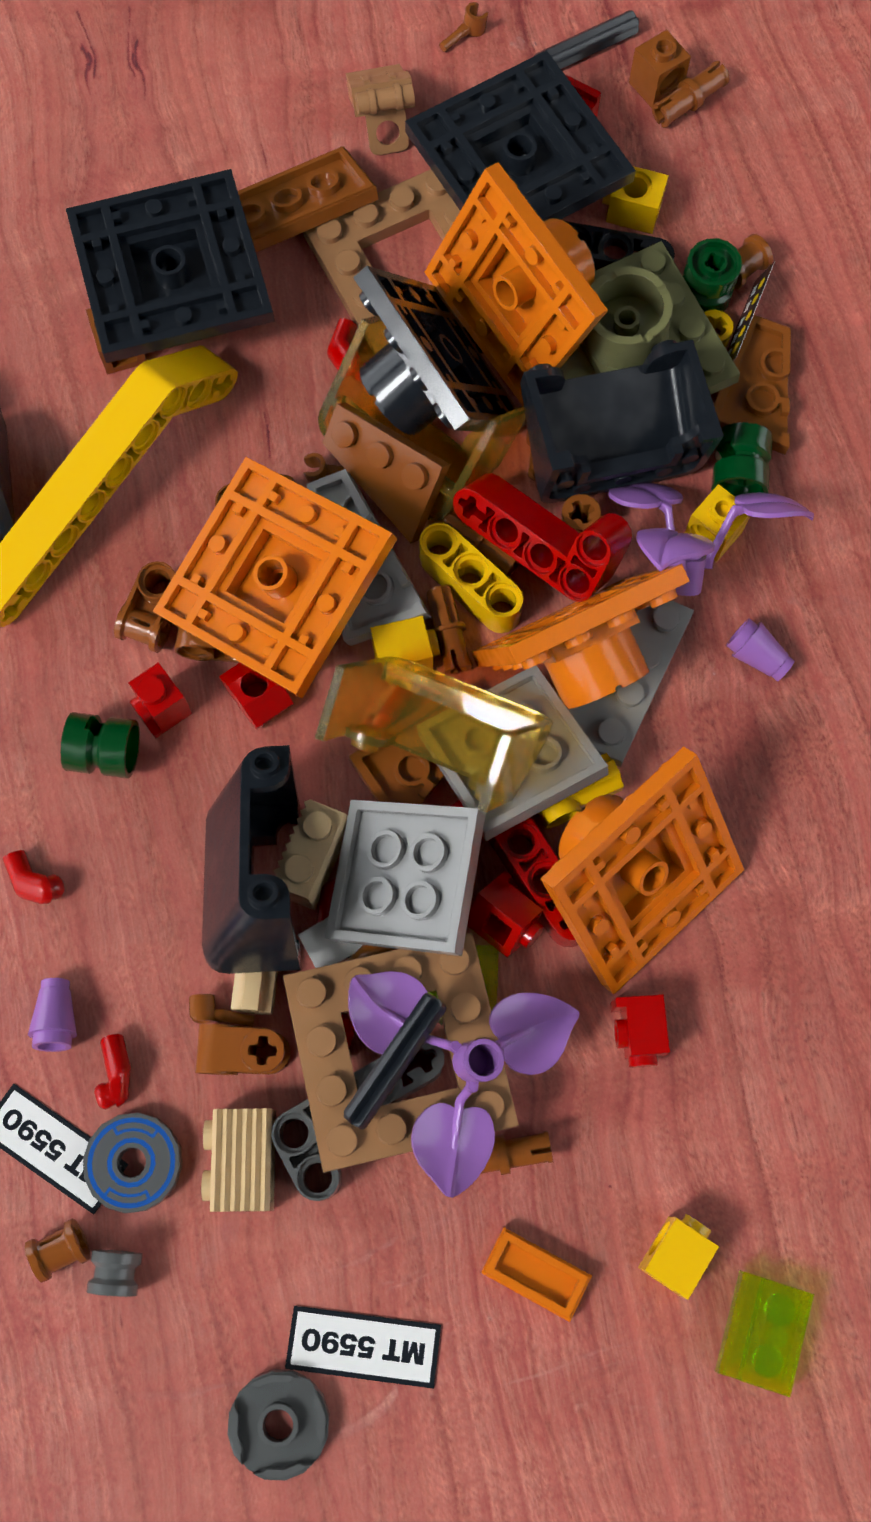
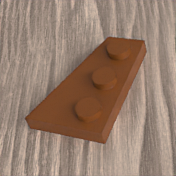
[714,315,791,455]
[322,402,451,544]
[349,683,471,804]

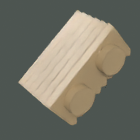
[274,799,348,910]
[201,1108,276,1212]

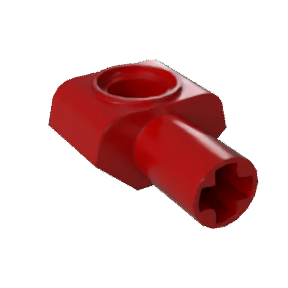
[219,662,294,730]

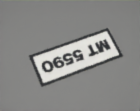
[0,1083,129,1215]
[285,1306,441,1389]

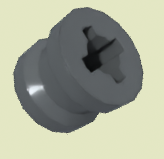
[86,1250,142,1297]

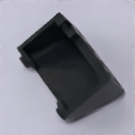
[520,340,724,503]
[202,745,301,974]

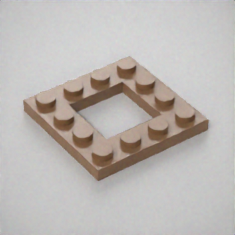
[303,169,462,356]
[283,932,519,1173]

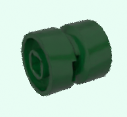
[683,238,742,312]
[711,422,773,497]
[60,712,140,778]

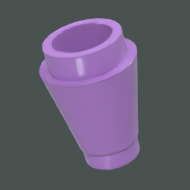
[726,618,795,681]
[28,978,77,1052]

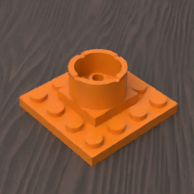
[424,162,608,406]
[153,457,397,698]
[471,564,690,709]
[540,746,744,995]

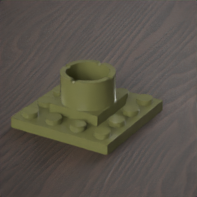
[560,241,740,394]

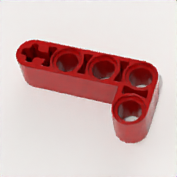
[453,473,632,602]
[450,800,578,947]

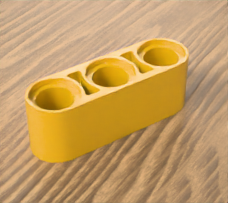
[420,523,523,634]

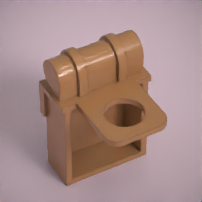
[345,64,415,155]

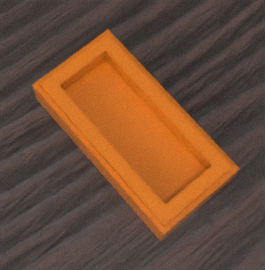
[481,1227,592,1322]

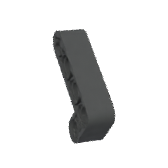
[271,1043,444,1201]

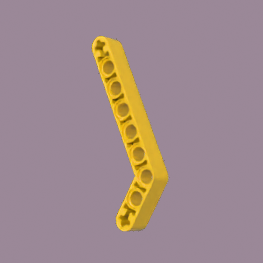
[0,345,238,627]

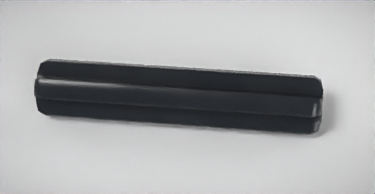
[534,10,640,69]
[343,993,446,1130]

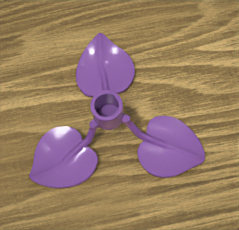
[608,483,814,596]
[348,971,580,1198]

